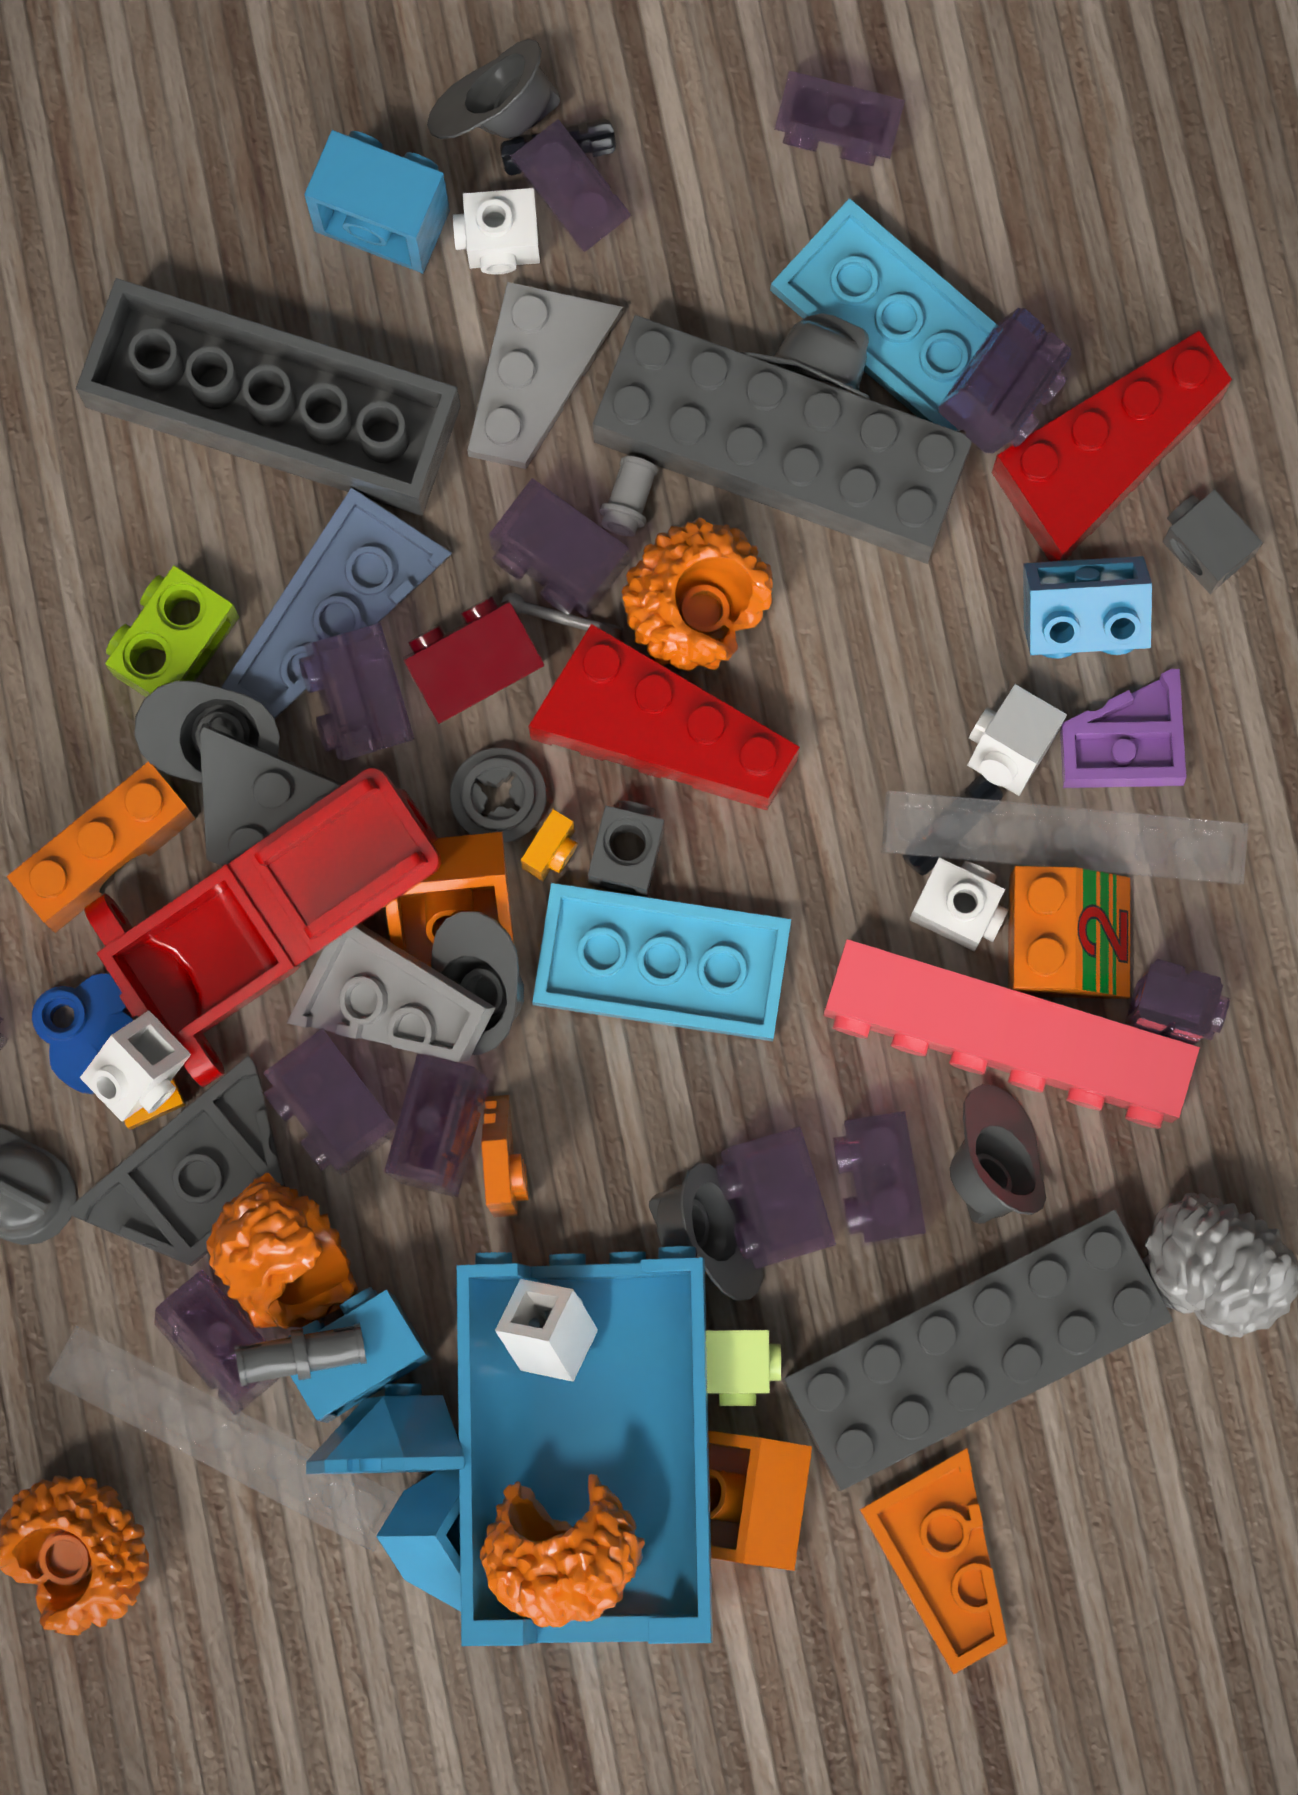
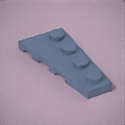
[221,488,452,719]

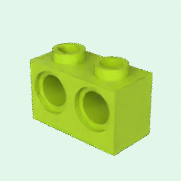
[105,565,239,697]

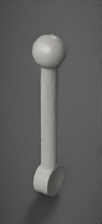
[501,593,623,640]

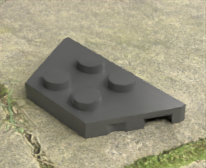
[199,724,343,866]
[67,1056,286,1266]

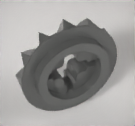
[450,748,547,843]

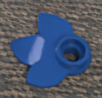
[32,974,133,1094]

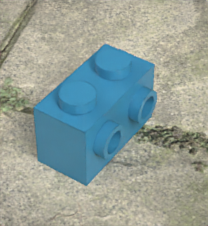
[1023,556,1152,659]

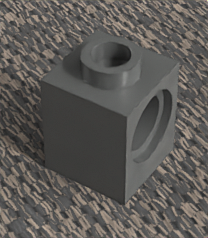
[1163,489,1263,594]
[588,801,664,897]

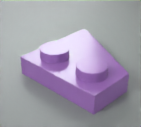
[1060,669,1186,788]

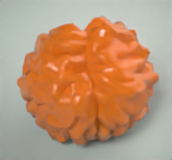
[621,517,773,672]
[206,1173,358,1329]
[480,1474,645,1627]
[0,1475,149,1636]

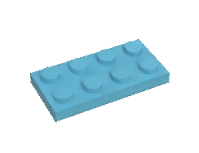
[770,198,1028,432]
[532,883,791,1041]

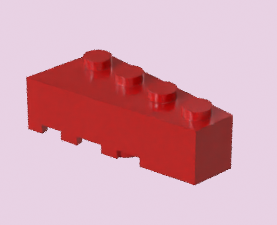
[992,331,1232,562]
[528,624,800,810]

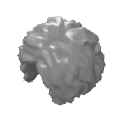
[1142,1193,1298,1338]

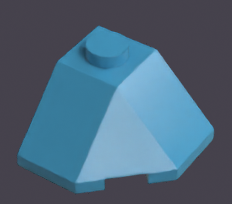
[306,1384,465,1474]
[376,1469,461,1612]

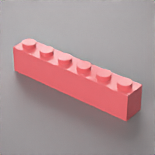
[823,939,1200,1129]

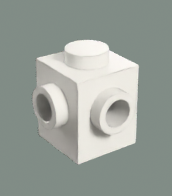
[453,188,540,274]
[967,684,1067,796]
[909,857,1009,952]
[80,1011,191,1122]
[495,1279,598,1382]

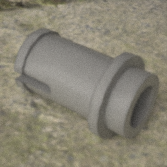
[599,456,658,536]

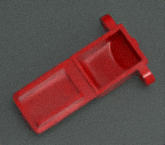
[84,768,441,1087]

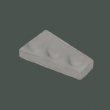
[467,282,623,469]
[287,923,496,1062]

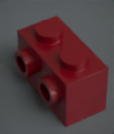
[403,596,545,724]

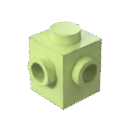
[706,1330,781,1406]

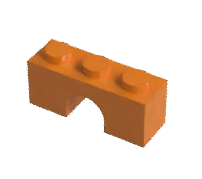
[6,762,196,933]

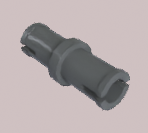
[234,1323,367,1386]

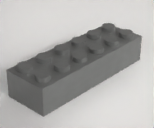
[76,278,461,516]
[593,315,974,564]
[782,1210,1173,1491]

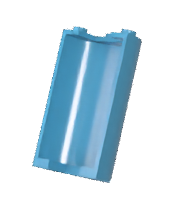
[456,1246,713,1646]

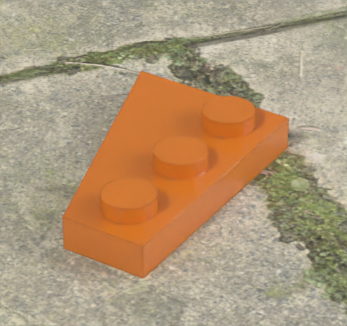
[481,1095,529,1218]
[859,1448,1008,1674]

